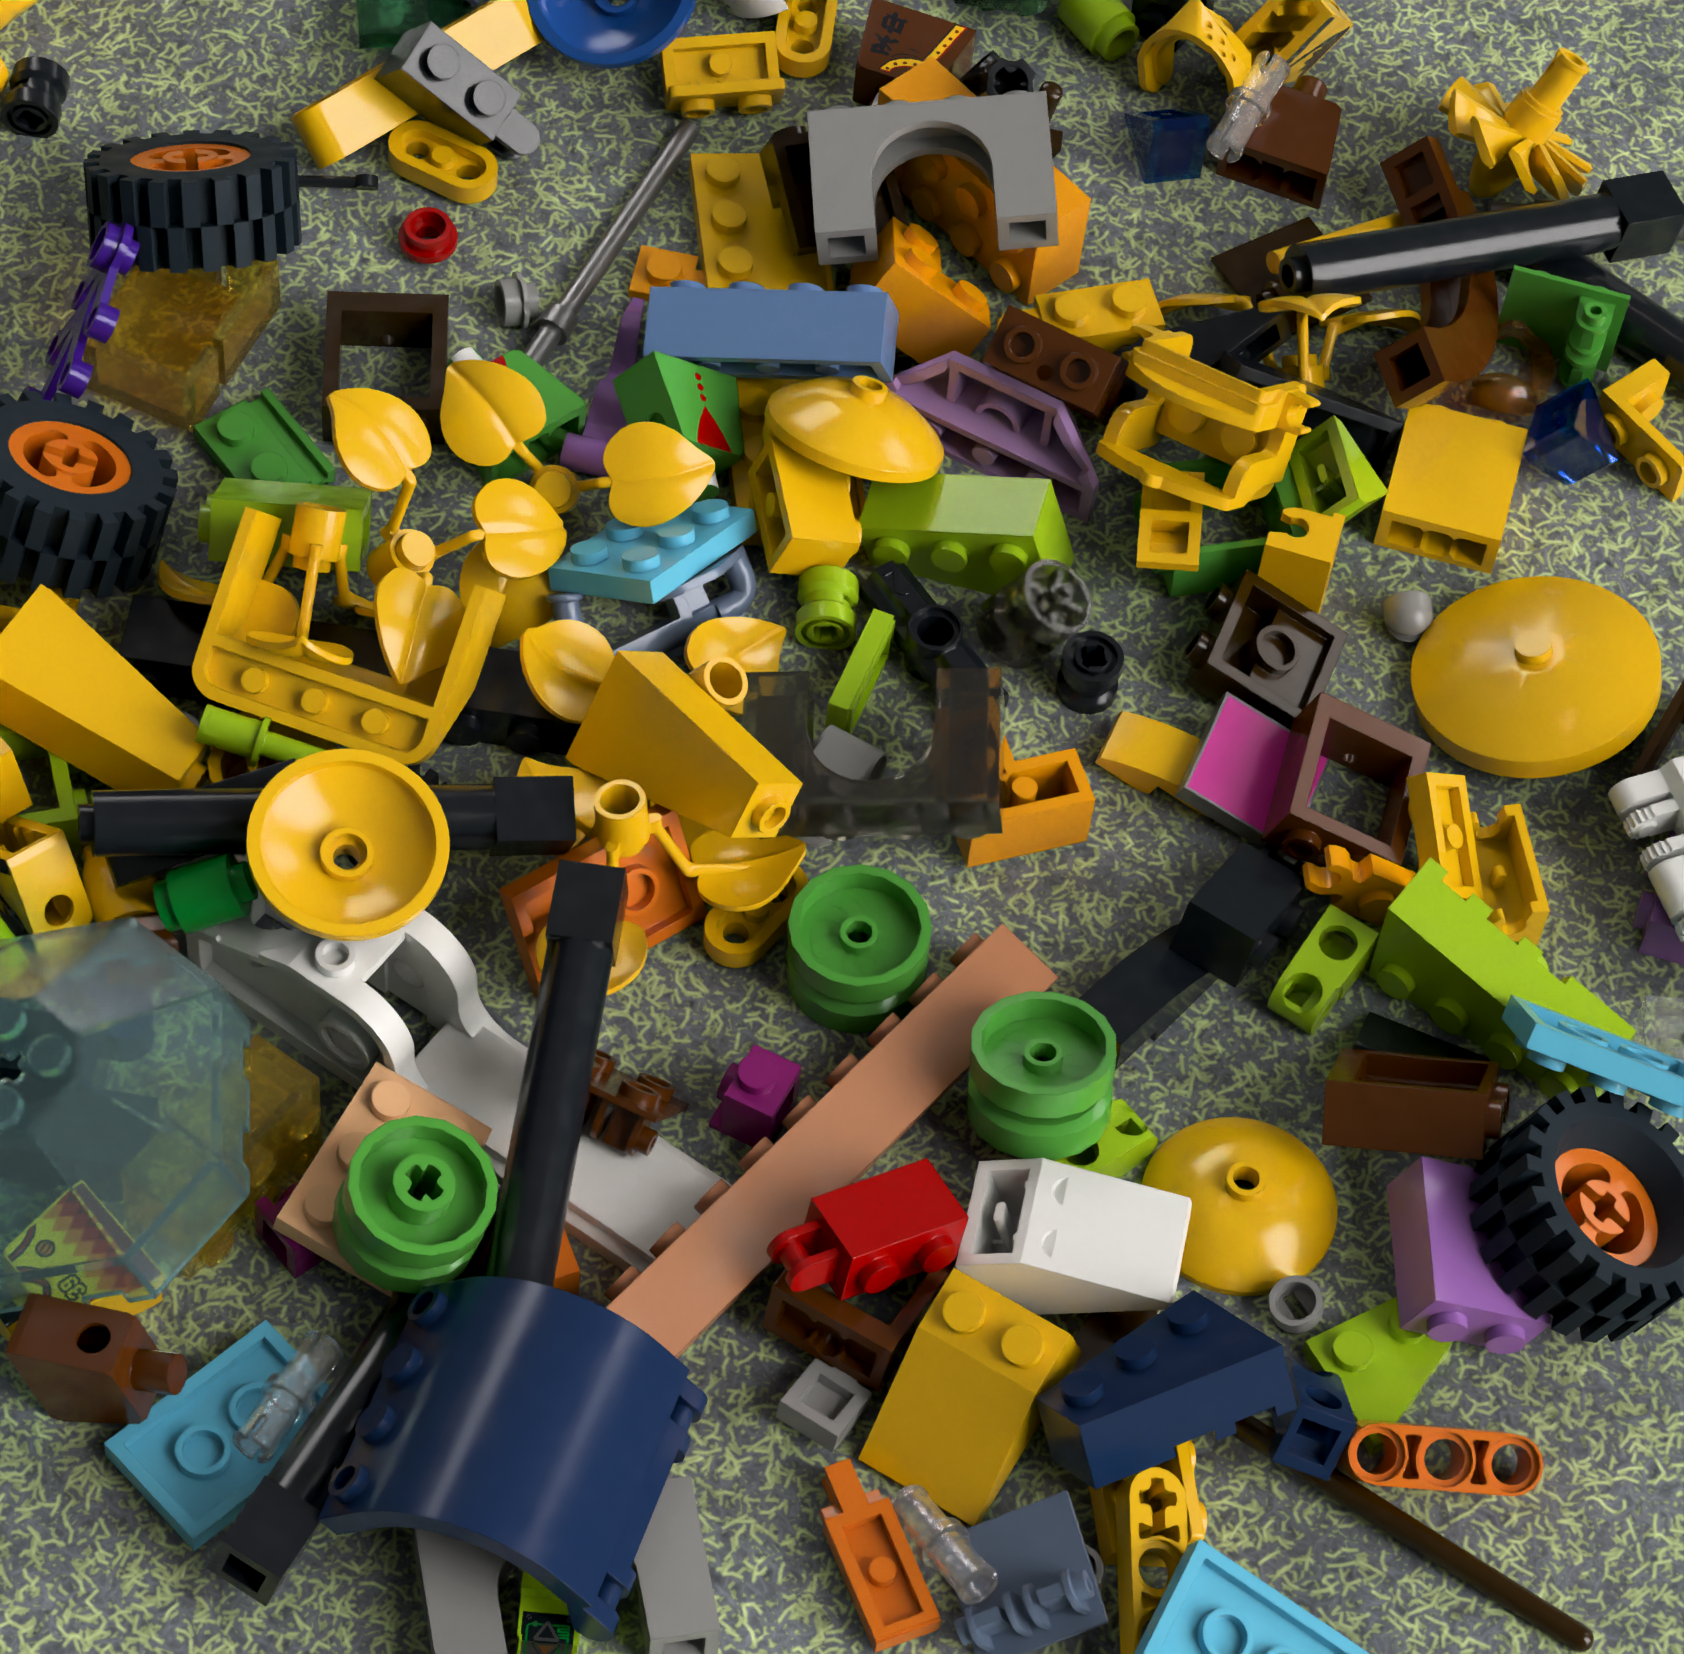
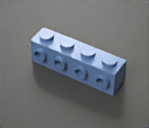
[643,280,899,382]

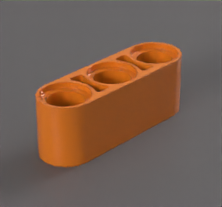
[1337,1420,1544,1496]

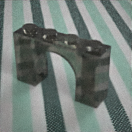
[742,667,1005,841]

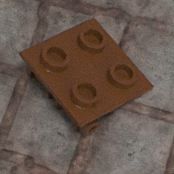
[582,1049,689,1156]

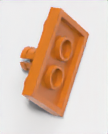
[499,804,707,998]

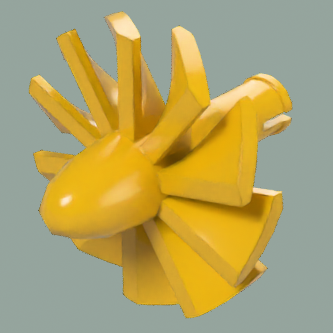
[1438,47,1593,200]

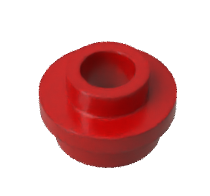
[398,207,458,264]

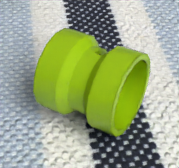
[795,565,859,650]

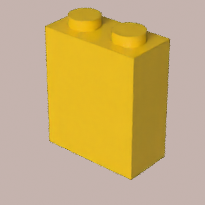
[1373,403,1528,574]

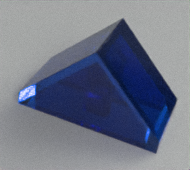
[1124,107,1210,184]
[1522,378,1619,485]

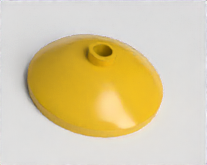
[764,375,944,483]
[246,748,450,941]
[1141,1117,1338,1296]

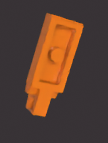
[819,1458,941,1653]

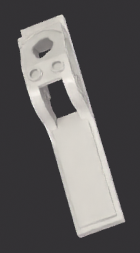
[172,854,732,1273]

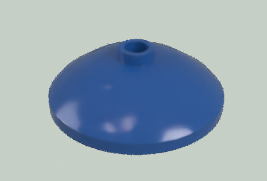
[527,0,696,69]

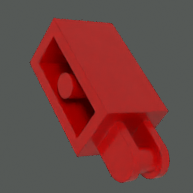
[766,1158,969,1301]

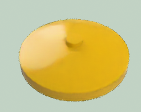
[1411,576,1662,779]

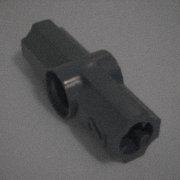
[959,50,1036,97]
[859,560,1009,718]

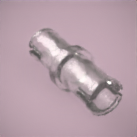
[1206,51,1291,163]
[233,1330,344,1464]
[891,1485,998,1605]

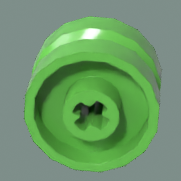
[785,864,932,1034]
[967,991,1117,1161]
[332,1115,498,1294]

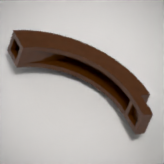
[1374,135,1499,409]

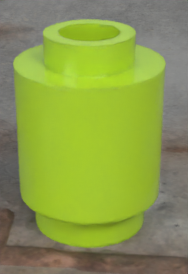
[1057,0,1139,61]

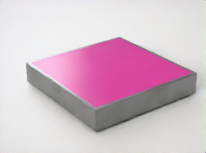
[1175,692,1330,858]

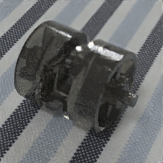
[976,559,1092,669]

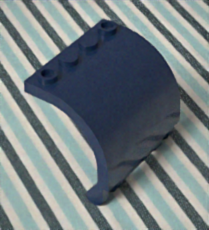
[317,1276,708,1642]

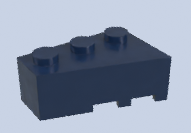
[1035,1290,1297,1490]

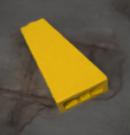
[0,584,208,790]
[565,650,803,838]

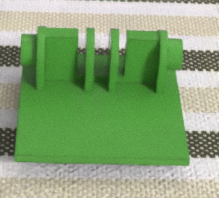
[1496,265,1631,391]

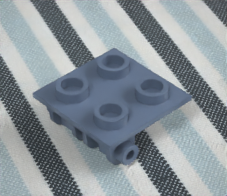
[940,1490,1109,1654]

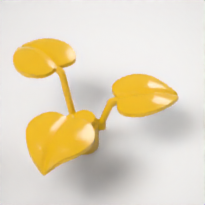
[1158,293,1421,388]
[440,360,715,648]
[325,388,567,686]
[157,501,374,665]
[520,617,786,855]
[517,757,806,996]

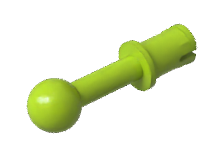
[195,704,352,767]

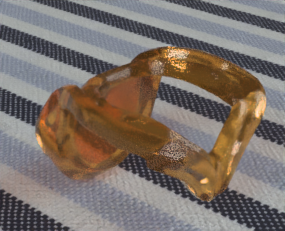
[1461,319,1553,417]

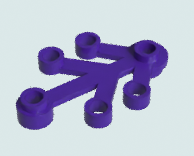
[17,221,140,402]

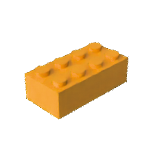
[877,56,1091,306]

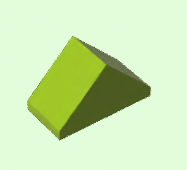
[1289,415,1389,523]

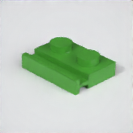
[193,387,336,485]

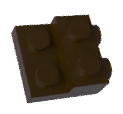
[759,126,909,256]
[1182,569,1349,730]

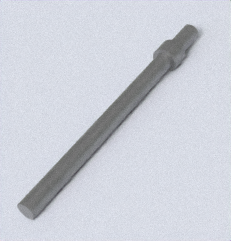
[523,119,700,366]

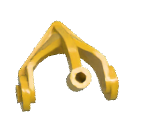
[1137,0,1259,111]

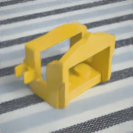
[1095,324,1321,511]

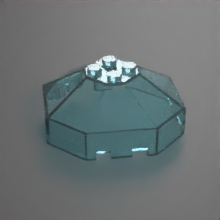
[0,917,251,1314]

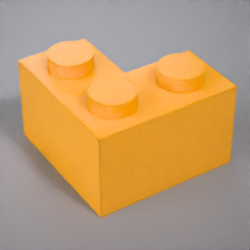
[850,217,991,364]
[928,710,1096,868]

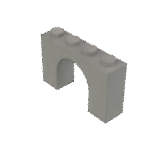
[807,90,1059,265]
[413,1475,721,1654]

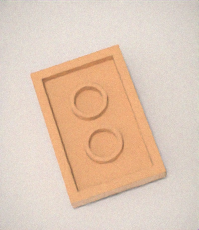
[273,1061,492,1297]

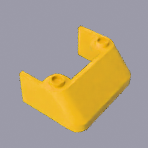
[192,506,507,765]

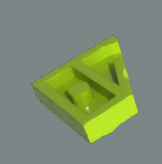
[1302,1296,1453,1456]

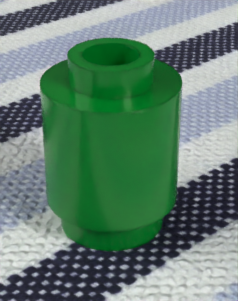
[153,852,258,934]

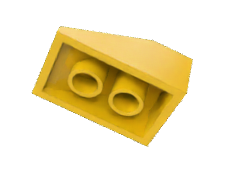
[858,1268,1082,1527]

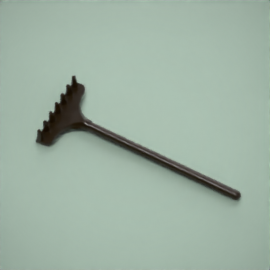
[1071,1310,1594,1652]

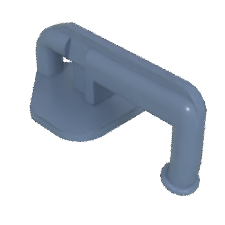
[546,543,757,659]

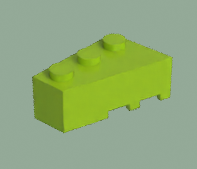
[859,474,1075,612]

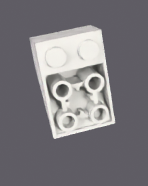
[955,1158,1192,1315]

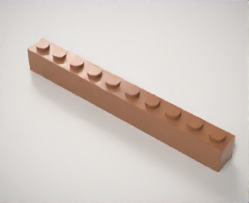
[604,923,1059,1359]

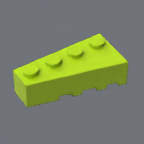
[1368,857,1637,1099]

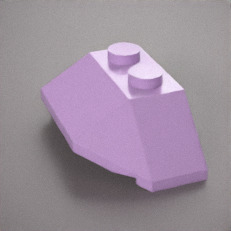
[883,350,1099,523]

